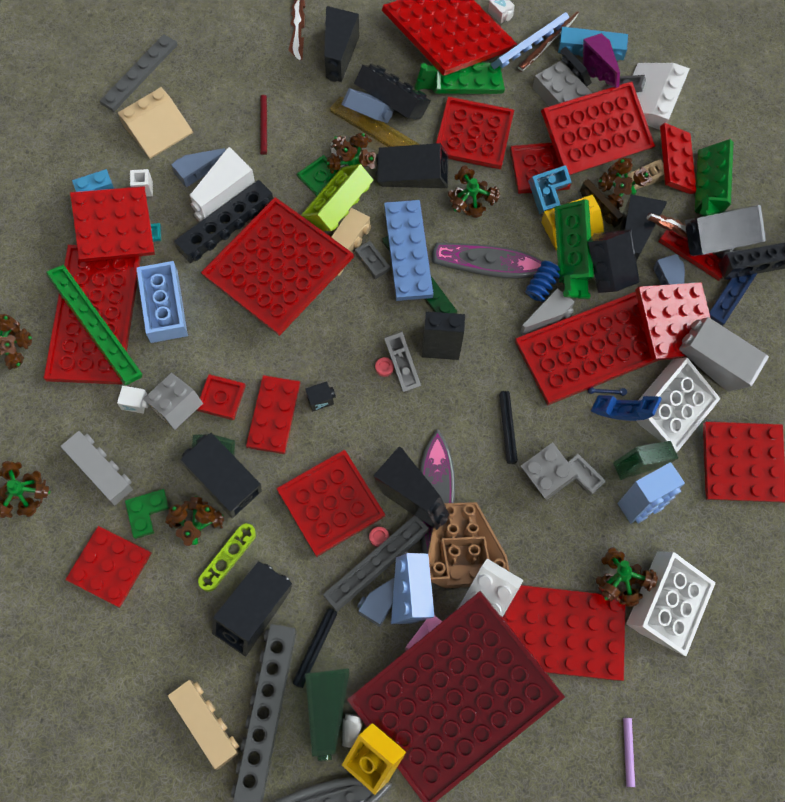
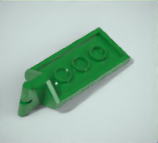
[414,62,505,94]
[695,139,734,216]
[554,199,594,299]

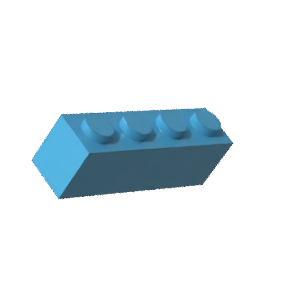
[558,27,628,61]

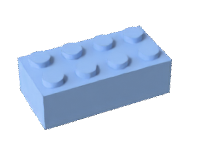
[137,261,188,343]
[617,462,685,524]

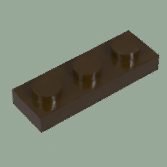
[580,179,624,227]

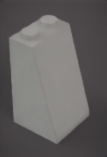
[679,317,769,392]

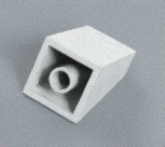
[190,147,255,222]

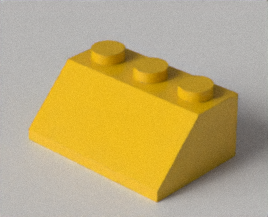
[541,195,604,251]

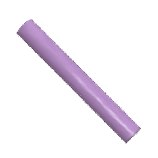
[623,718,635,787]

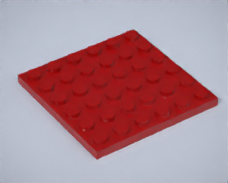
[381,0,517,76]
[201,197,354,336]

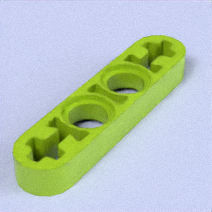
[198,523,256,592]

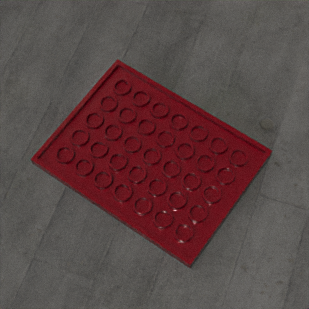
[347,591,565,802]

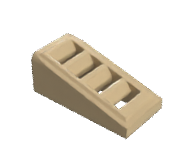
[628,159,665,189]

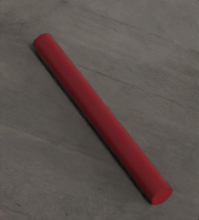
[260,95,267,155]

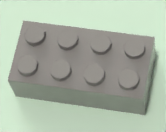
[532,60,592,106]

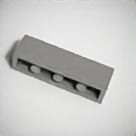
[61,431,133,506]

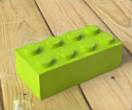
[301,164,373,231]

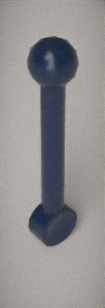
[588,387,627,396]

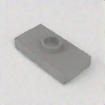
[568,453,606,495]

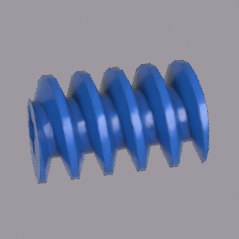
[525,260,560,302]

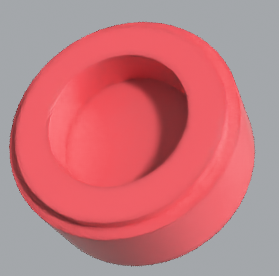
[375,357,394,377]
[369,527,389,547]

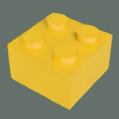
[342,723,406,795]

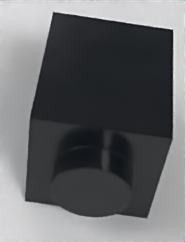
[305,381,336,412]

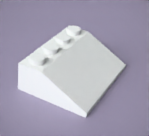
[633,63,690,130]
[637,358,720,453]
[626,551,715,656]

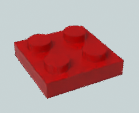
[197,374,246,421]

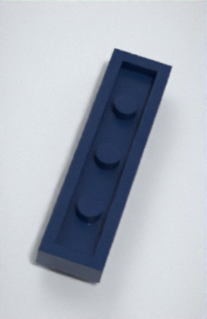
[709,273,757,326]

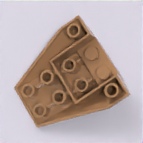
[428,502,510,588]

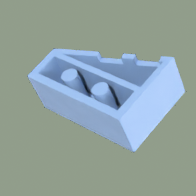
[391,553,434,624]

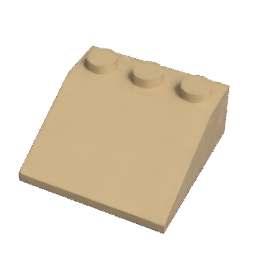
[118,87,193,159]

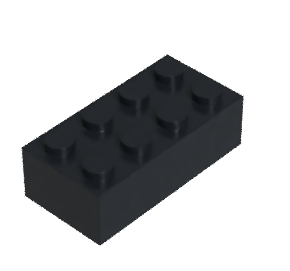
[354,64,431,119]

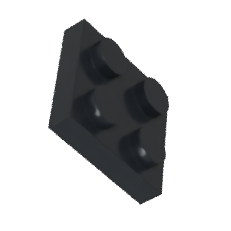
[560,46,592,87]

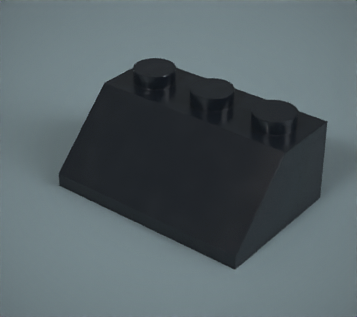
[588,230,640,293]

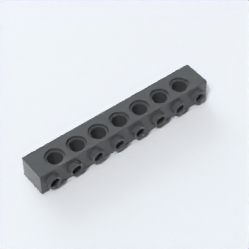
[231,624,297,802]

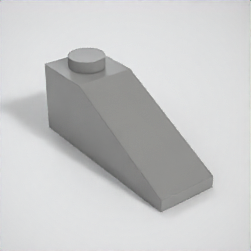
[520,288,574,335]
[384,331,421,392]

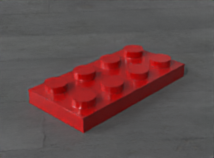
[660,123,696,194]
[246,375,301,454]

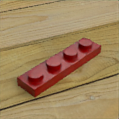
[658,230,723,281]

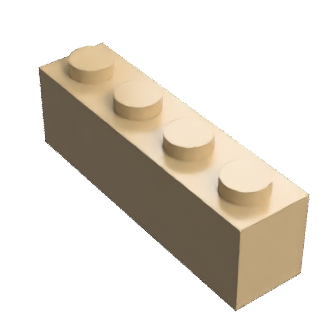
[332,208,371,280]
[168,680,240,770]

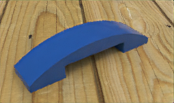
[591,395,662,421]

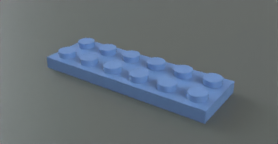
[384,200,433,301]

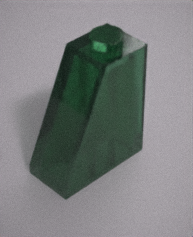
[613,441,678,480]

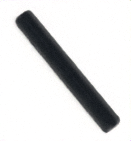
[499,391,518,464]
[293,608,337,688]

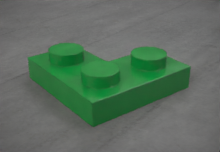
[125,489,170,539]

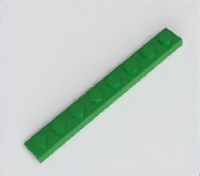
[47,264,142,386]

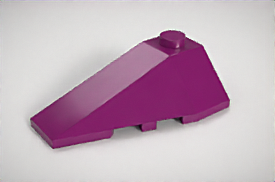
[583,33,620,88]

